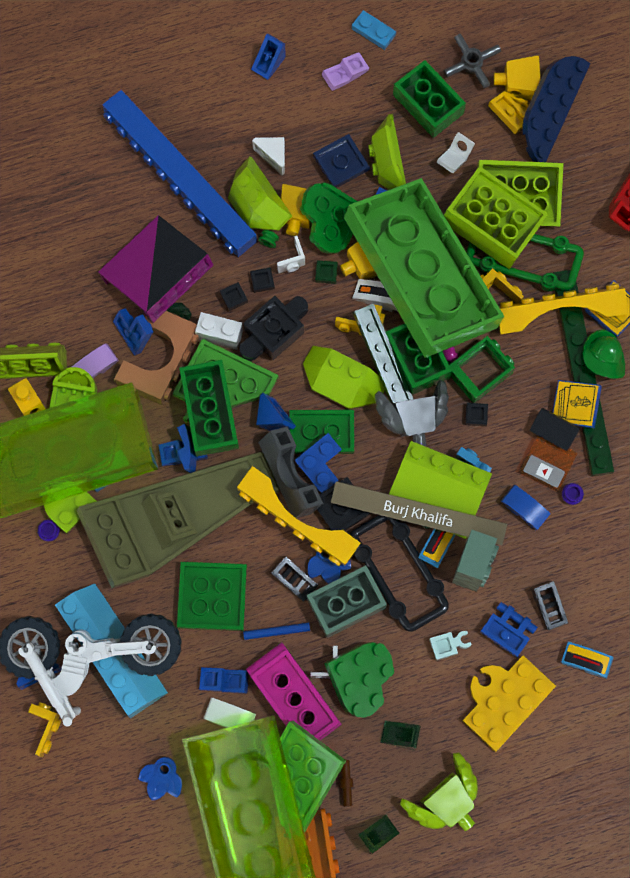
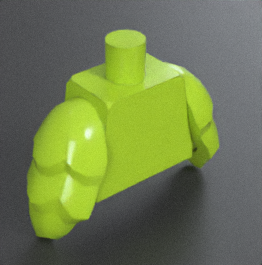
[400,752,478,831]

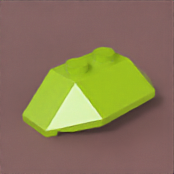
[368,114,406,190]
[228,156,292,231]
[303,346,385,409]

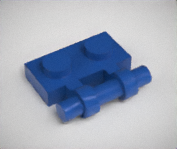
[480,602,538,658]

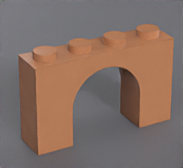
[114,311,199,405]

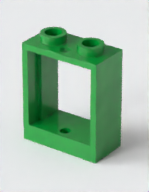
[449,335,515,403]

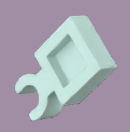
[429,631,472,661]

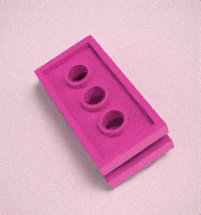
[246,642,342,741]

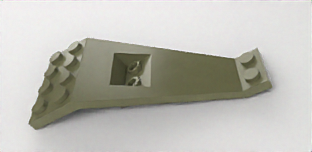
[76,452,280,588]

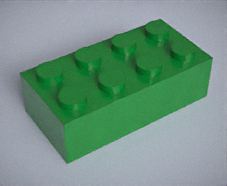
[179,360,239,457]

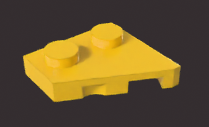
[488,91,529,134]

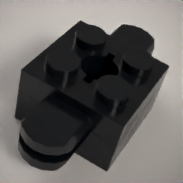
[239,296,308,362]

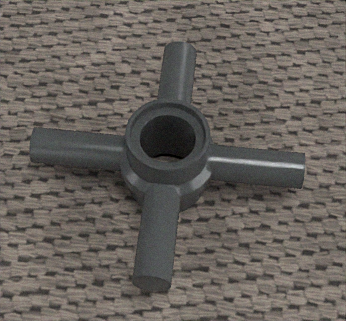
[443,34,501,88]

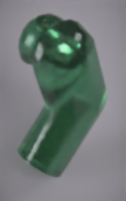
[166,302,192,321]

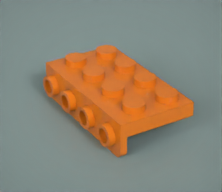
[275,808,340,878]

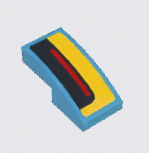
[418,529,456,568]
[561,642,613,679]

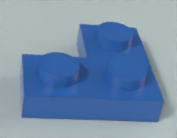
[113,308,154,356]
[295,433,342,493]

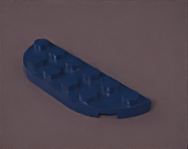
[522,56,591,162]

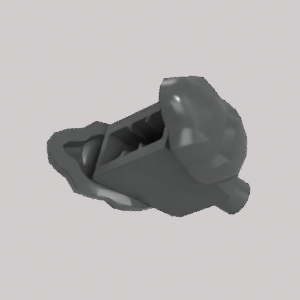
[375,380,449,446]

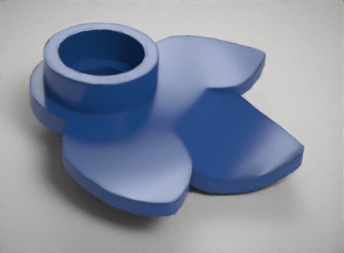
[308,551,351,584]
[138,757,182,800]

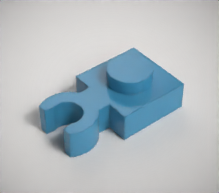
[455,447,492,472]

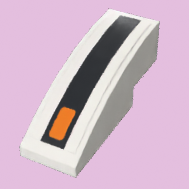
[352,279,398,312]

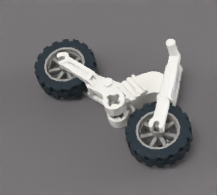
[0,613,182,726]

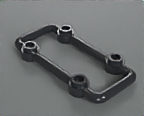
[350,515,449,632]

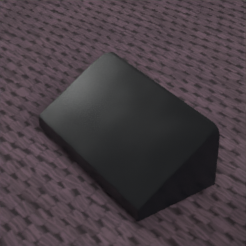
[530,408,580,451]

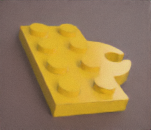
[462,655,556,752]

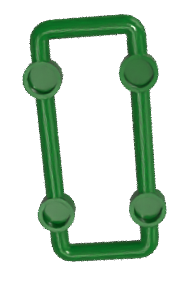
[466,234,584,292]

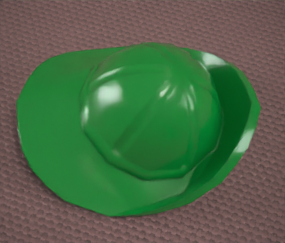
[583,329,625,379]

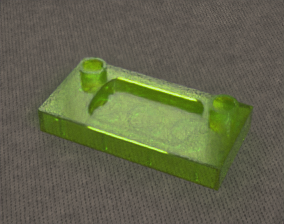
[0,382,158,519]
[182,715,316,878]

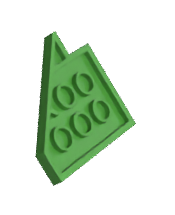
[173,339,279,422]
[262,721,346,838]

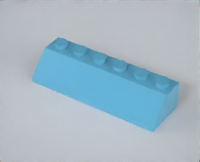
[55,584,168,718]

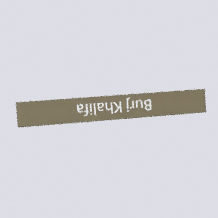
[331,481,507,545]

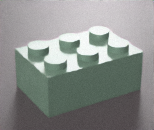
[452,530,499,592]
[307,565,387,638]

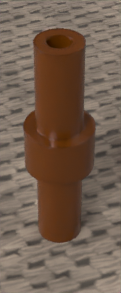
[339,760,354,807]

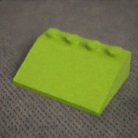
[477,160,564,227]
[444,166,548,269]
[0,343,67,379]
[389,441,492,539]

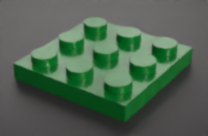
[177,562,247,631]

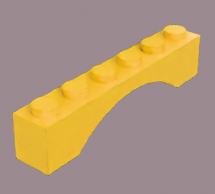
[498,283,628,334]
[237,466,361,566]

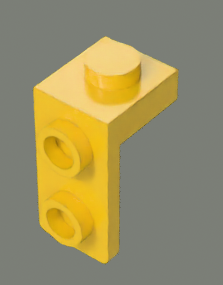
[481,269,524,303]
[335,304,385,336]
[28,702,61,758]

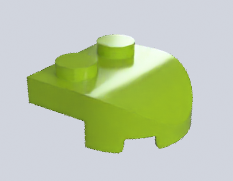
[50,367,97,415]
[44,481,97,534]

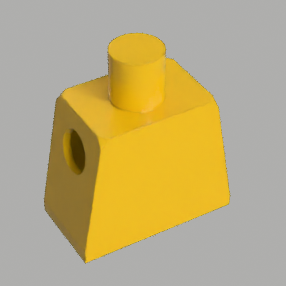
[493,56,540,100]
[281,184,312,236]
[340,242,377,280]
[8,378,49,427]

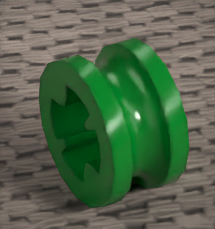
[258,230,279,248]

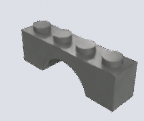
[258,427,323,519]

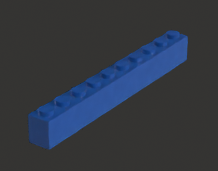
[102,90,257,257]

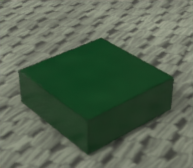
[315,260,338,284]

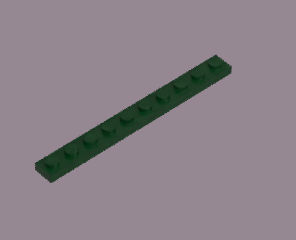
[553,270,614,476]

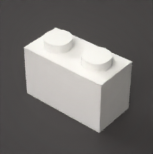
[195,312,243,350]

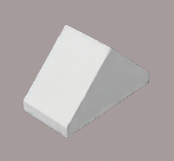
[252,137,285,175]

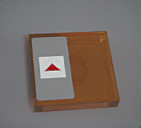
[519,436,578,492]

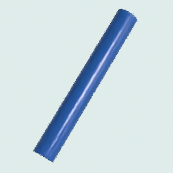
[243,622,310,640]

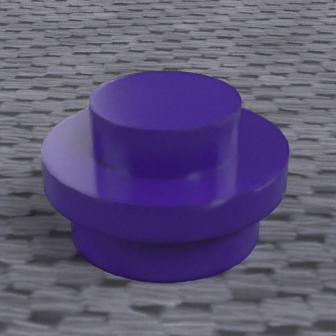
[562,483,584,505]
[38,520,60,542]

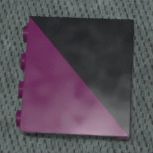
[99,215,213,323]

